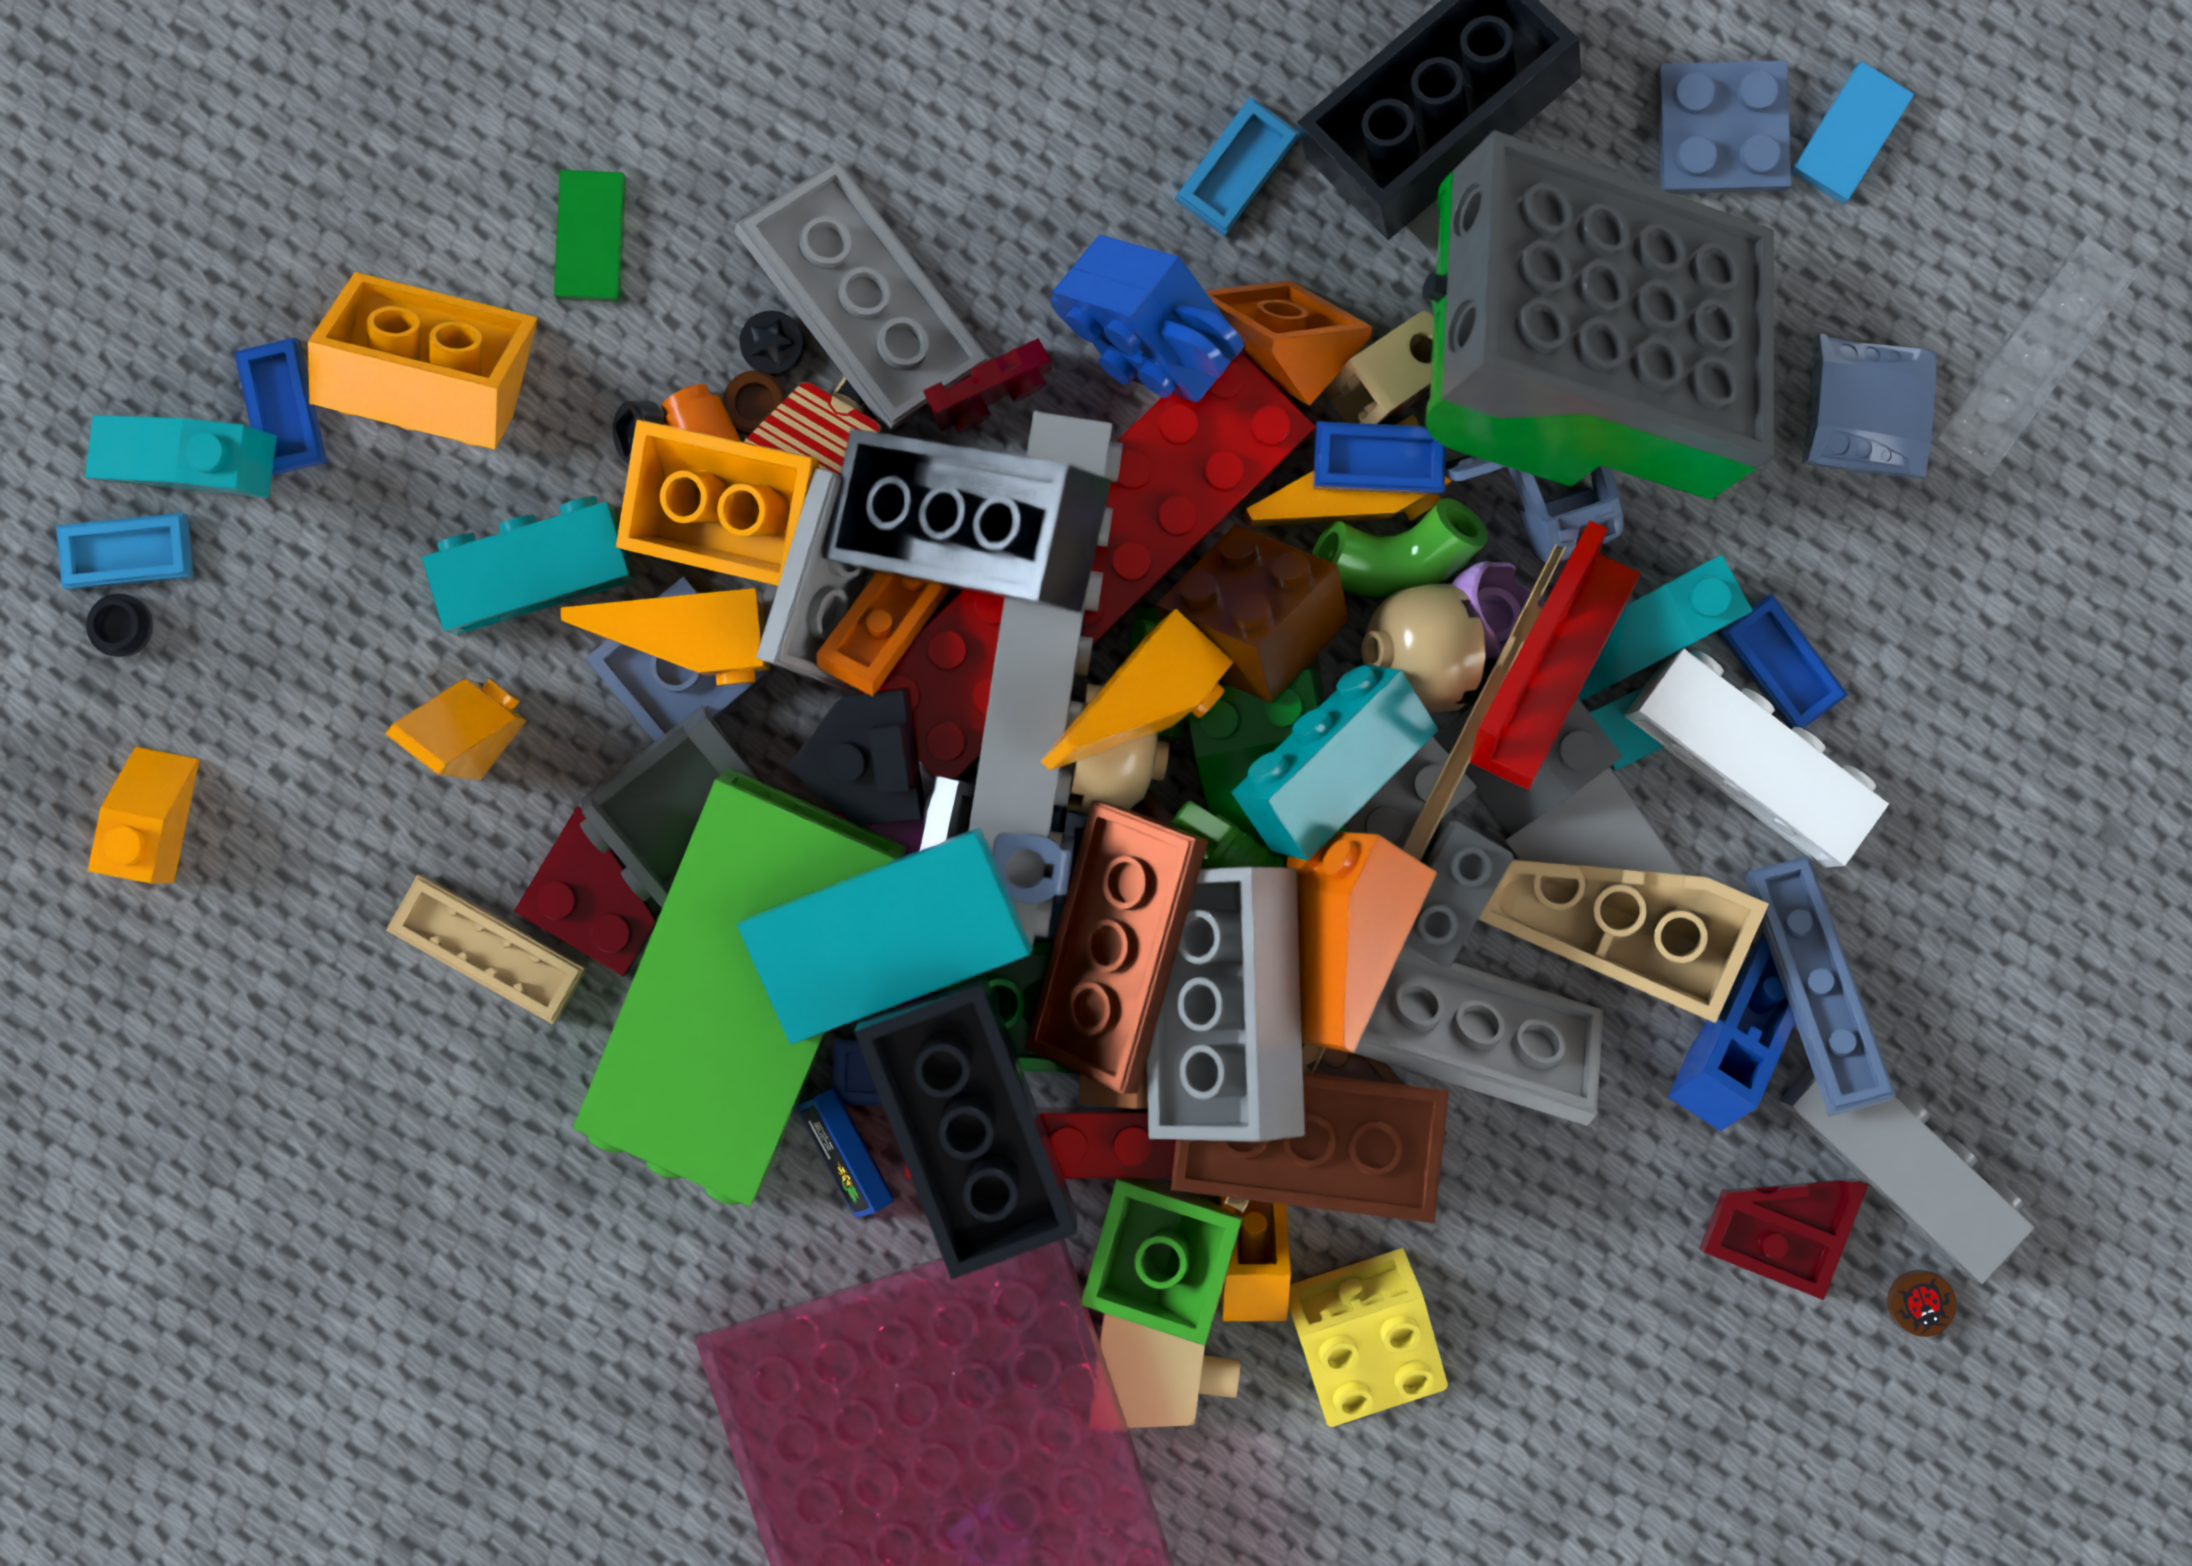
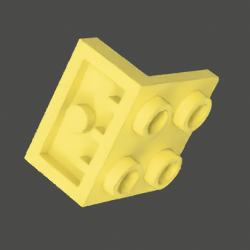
[1288,1248,1448,1427]

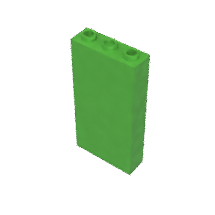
[573,768,907,1207]

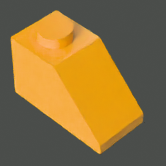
[87,746,200,884]
[1220,1196,1291,1322]

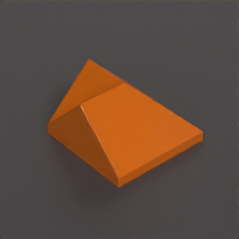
[1205,280,1372,406]

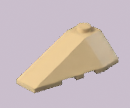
[1478,859,1769,1023]

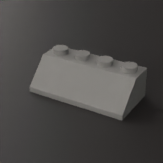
[1147,867,1305,1141]

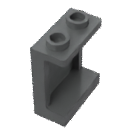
[580,705,768,908]
[1403,821,1513,968]

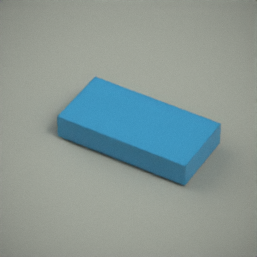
[1791,61,1914,204]
[1175,96,1300,238]
[56,513,194,590]

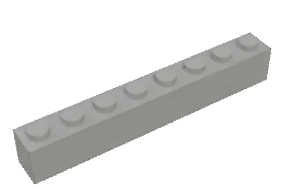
[969,411,1123,948]

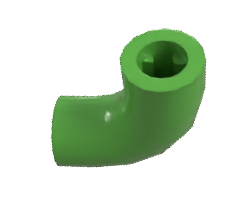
[1312,498,1488,599]

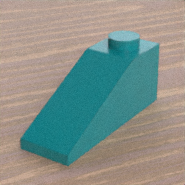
[85,415,277,499]
[1578,555,1752,701]

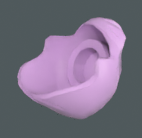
[1450,561,1543,659]

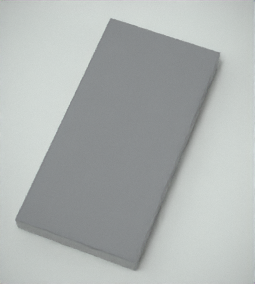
[734,160,990,433]
[1354,947,1604,1126]

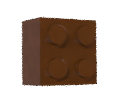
[1156,524,1349,703]

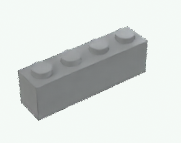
[1778,1067,2035,1284]

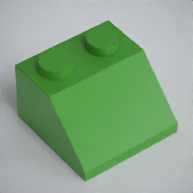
[1080,1177,1243,1346]

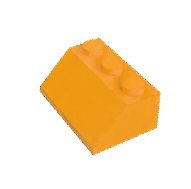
[308,272,538,450]
[616,420,820,586]

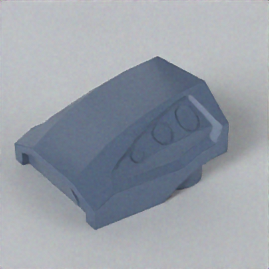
[1802,333,1936,479]

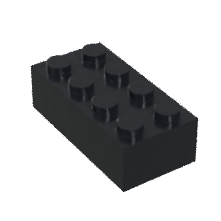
[1297,0,1581,240]
[822,429,1112,613]
[854,972,1078,1280]

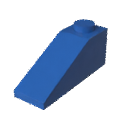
[1667,933,1795,1131]

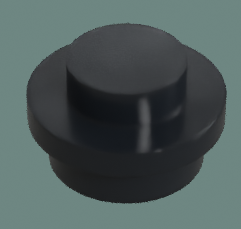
[86,593,153,657]

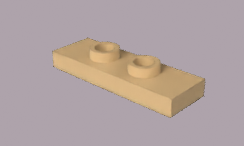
[386,874,588,1025]

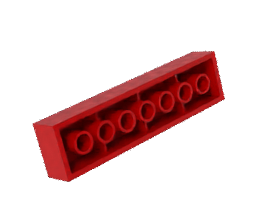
[858,351,1316,781]

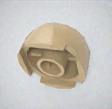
[1361,584,1485,713]
[1066,684,1169,814]

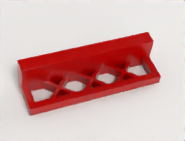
[1469,521,1641,790]

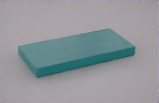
[737,827,1033,1045]

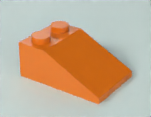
[1287,831,1437,1053]

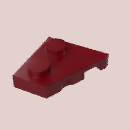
[923,338,1052,433]
[514,806,657,977]
[1699,1179,1868,1300]

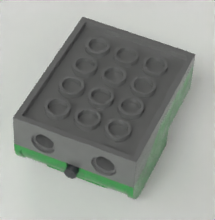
[1422,130,1774,500]

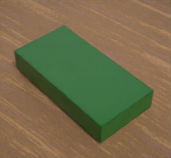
[554,170,626,302]

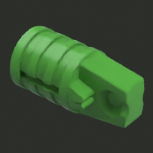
[1169,801,1285,870]

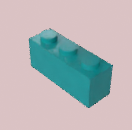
[421,496,638,635]
[1231,664,1439,861]

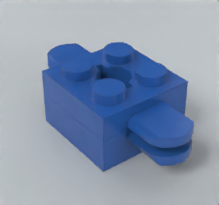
[1050,234,1245,403]

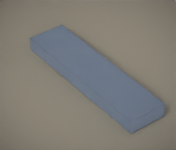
[1745,856,1896,1117]

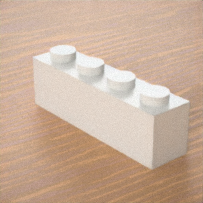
[1624,649,1889,868]

